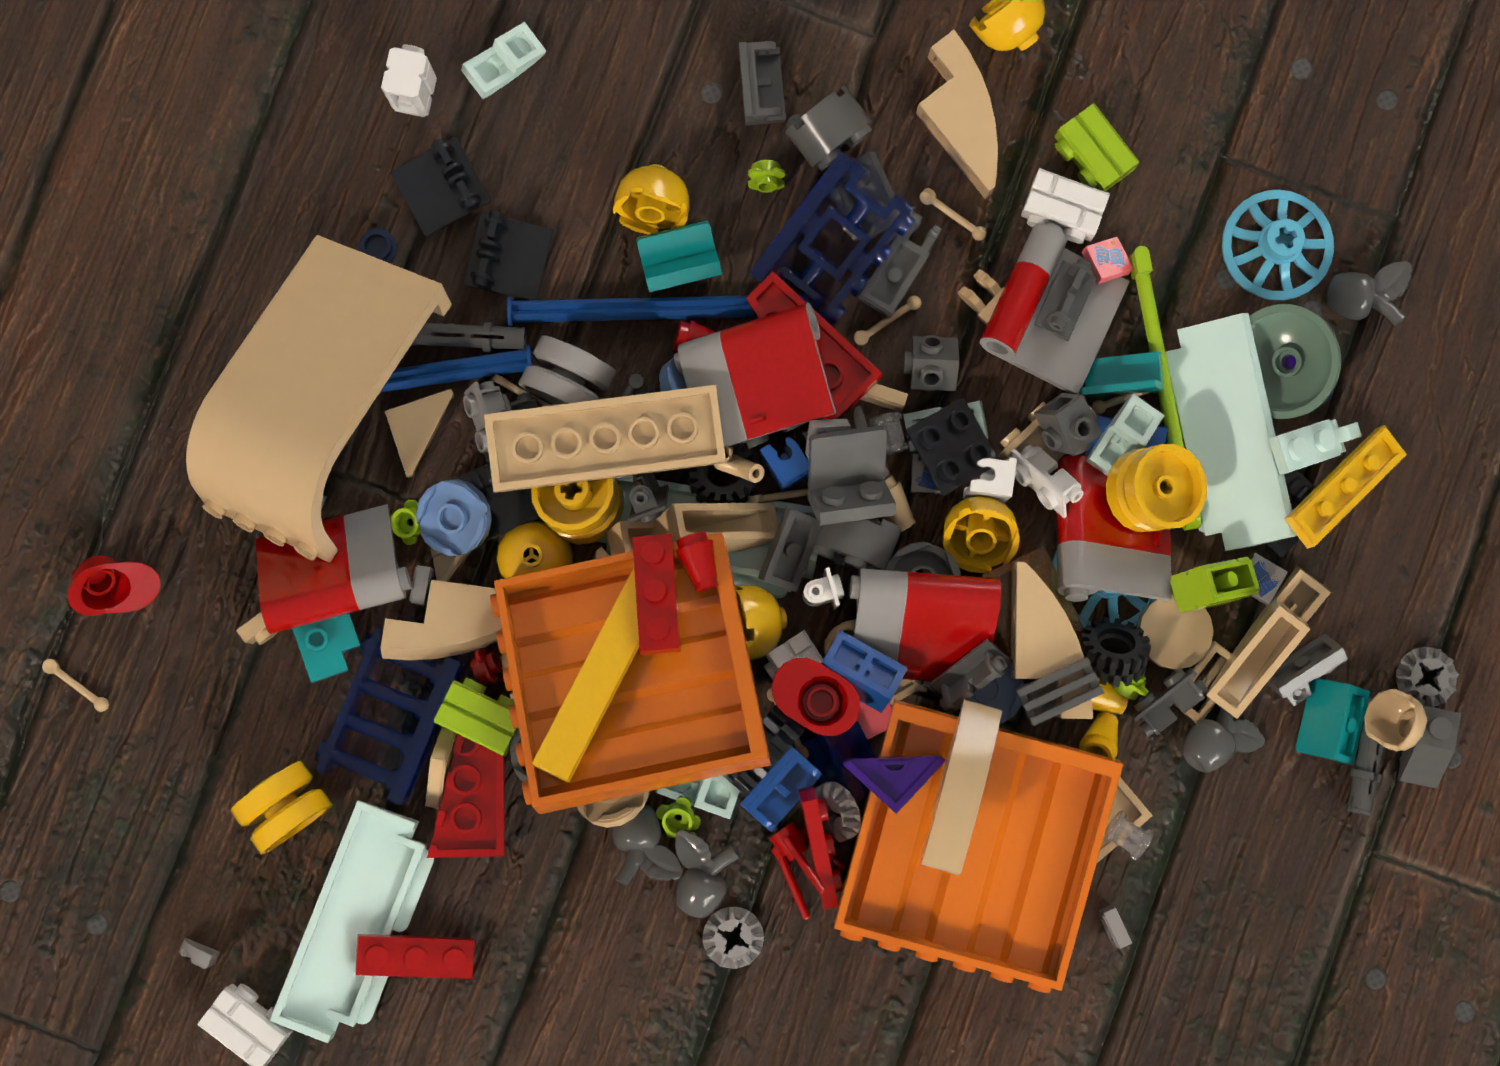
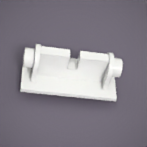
[1011,445,1084,518]
[802,567,844,610]

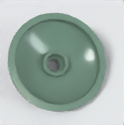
[1249,304,1341,419]

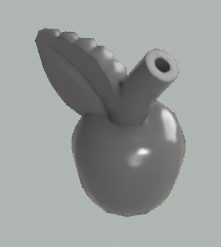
[1326,261,1413,327]
[1182,706,1265,773]
[612,804,683,887]
[675,829,740,918]

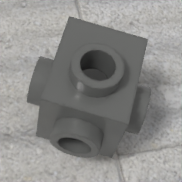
[903,335,959,391]
[1034,393,1102,456]

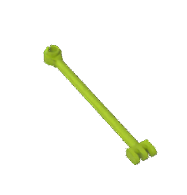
[1129,246,1201,531]

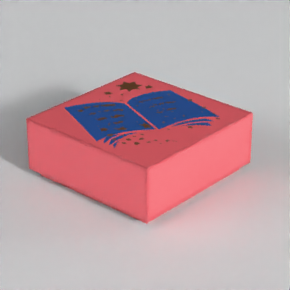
[1081,237,1134,284]

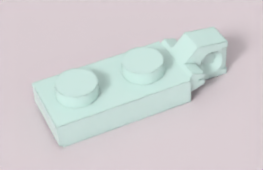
[1268,419,1362,475]

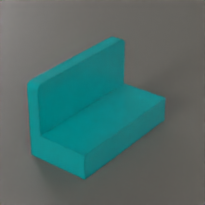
[636,221,723,292]
[1080,352,1164,398]
[1295,679,1370,766]

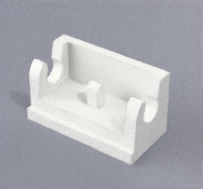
[963,457,1017,503]

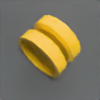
[1106,444,1207,532]
[531,477,624,545]
[230,761,333,855]

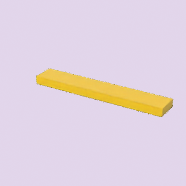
[532,568,677,783]

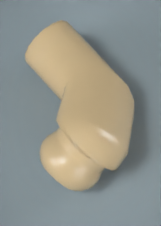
[714,446,764,483]

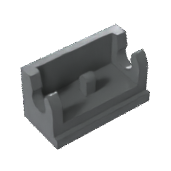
[739,41,786,126]

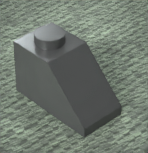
[1397,706,1462,788]

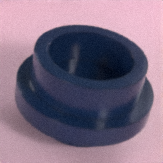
[359,229,397,263]

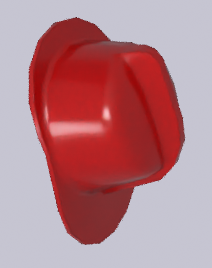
[67,556,161,616]
[771,658,860,736]

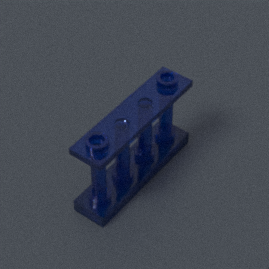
[314,628,465,805]

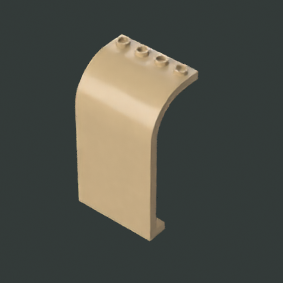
[186,235,452,563]

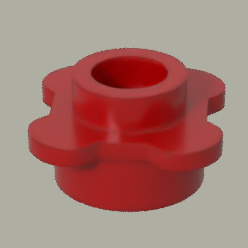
[470,648,504,686]

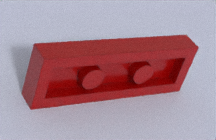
[632,533,681,655]
[798,786,843,910]
[355,934,475,979]

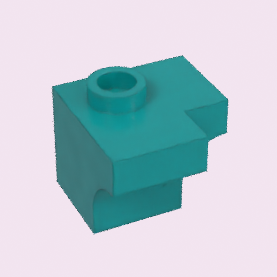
[292,613,361,683]

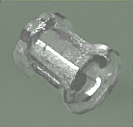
[869,411,910,455]
[1103,810,1154,861]

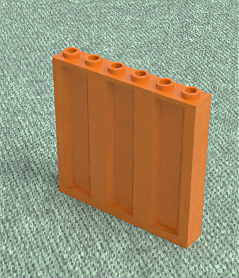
[490,532,771,814]
[834,699,1123,993]

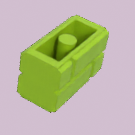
[1055,103,1140,192]
[1170,557,1260,613]
[433,677,518,757]

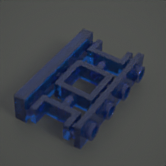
[749,151,917,327]

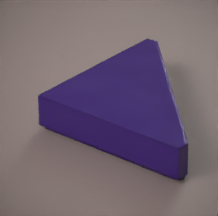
[842,755,946,814]

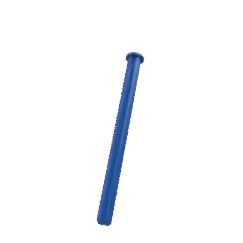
[507,294,808,327]
[380,344,534,392]

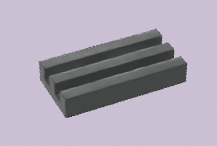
[1015,657,1104,726]

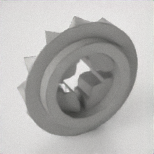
[1396,647,1459,707]
[815,781,861,843]
[703,907,764,969]

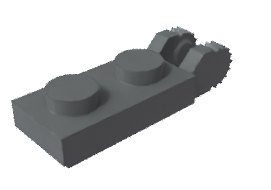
[858,213,943,318]

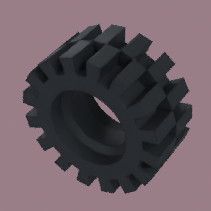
[688,443,756,503]
[1080,618,1151,687]

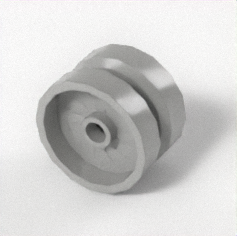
[518,335,616,405]

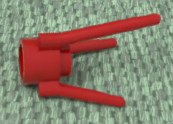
[770,821,845,920]

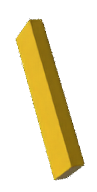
[1284,425,1407,549]

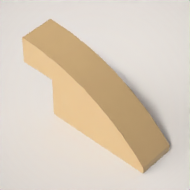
[916,30,998,199]
[607,503,779,556]
[1010,562,1093,719]
[1206,566,1331,719]
[380,580,502,660]
[921,699,1002,876]

